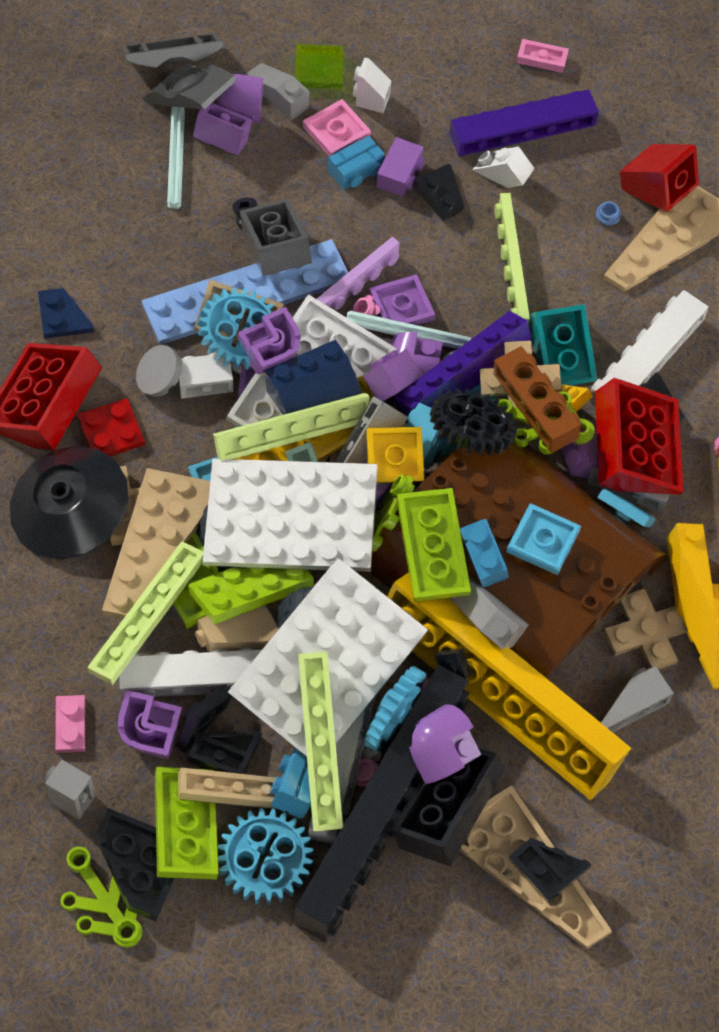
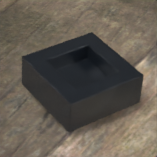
[435,648,472,679]

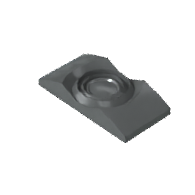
[121,33,223,68]
[143,62,237,110]

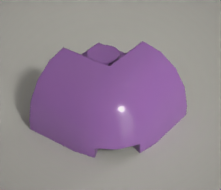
[215,74,264,123]
[238,307,301,374]
[390,332,443,390]
[118,690,182,759]
[409,704,481,784]

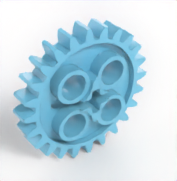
[197,287,274,370]
[364,666,426,753]
[218,808,313,905]

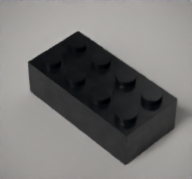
[392,748,503,867]

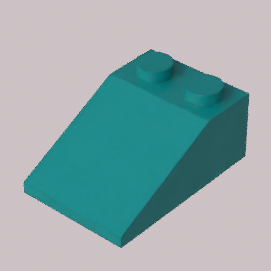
[529,304,598,386]

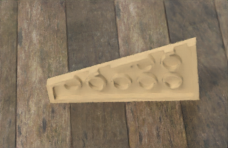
[603,186,719,292]
[102,468,210,619]
[460,785,612,950]

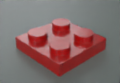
[77,398,145,456]

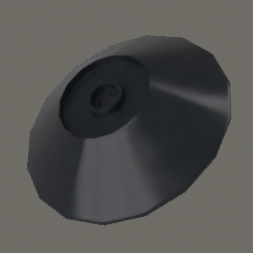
[10,446,129,560]

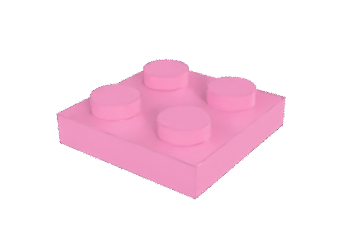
[303,99,371,157]

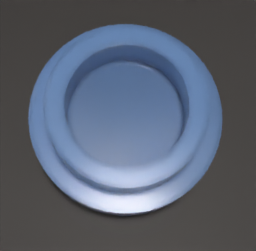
[596,201,621,226]

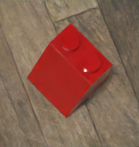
[620,144,699,212]

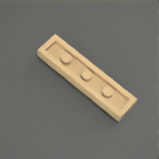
[178,768,277,809]

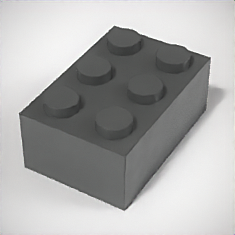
[240,199,312,276]

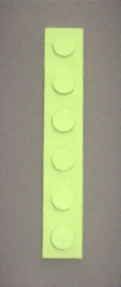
[495,193,530,326]
[213,393,370,462]
[87,541,203,685]
[298,651,343,832]

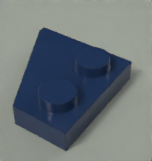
[38,288,94,339]

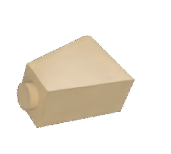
[195,605,279,652]

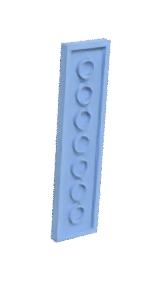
[142,239,348,345]

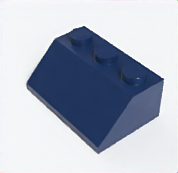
[264,339,362,415]

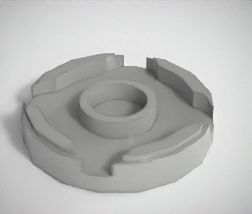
[136,345,182,397]

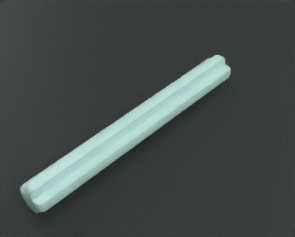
[167,106,185,209]
[346,311,472,349]

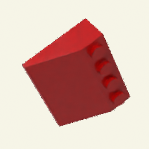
[0,343,102,450]
[595,377,684,495]

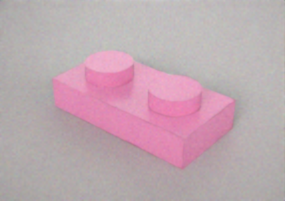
[517,39,569,73]
[55,695,85,753]

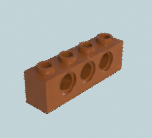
[493,346,581,453]

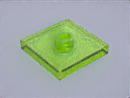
[295,44,344,89]

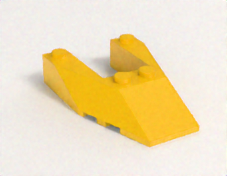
[666,523,719,690]

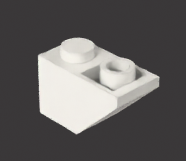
[353,57,391,113]
[473,146,534,188]

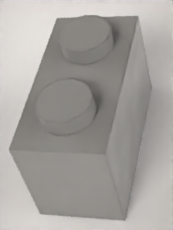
[45,759,95,820]

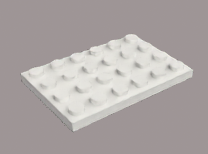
[226,294,397,462]
[203,459,378,572]
[228,558,428,757]

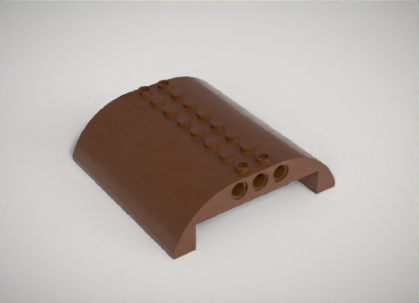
[370,437,669,680]

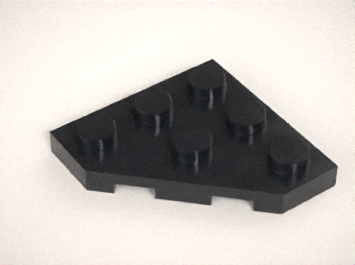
[95,808,174,922]

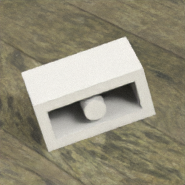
[179,353,233,399]

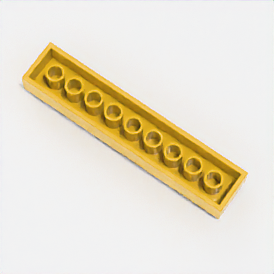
[387,572,632,800]

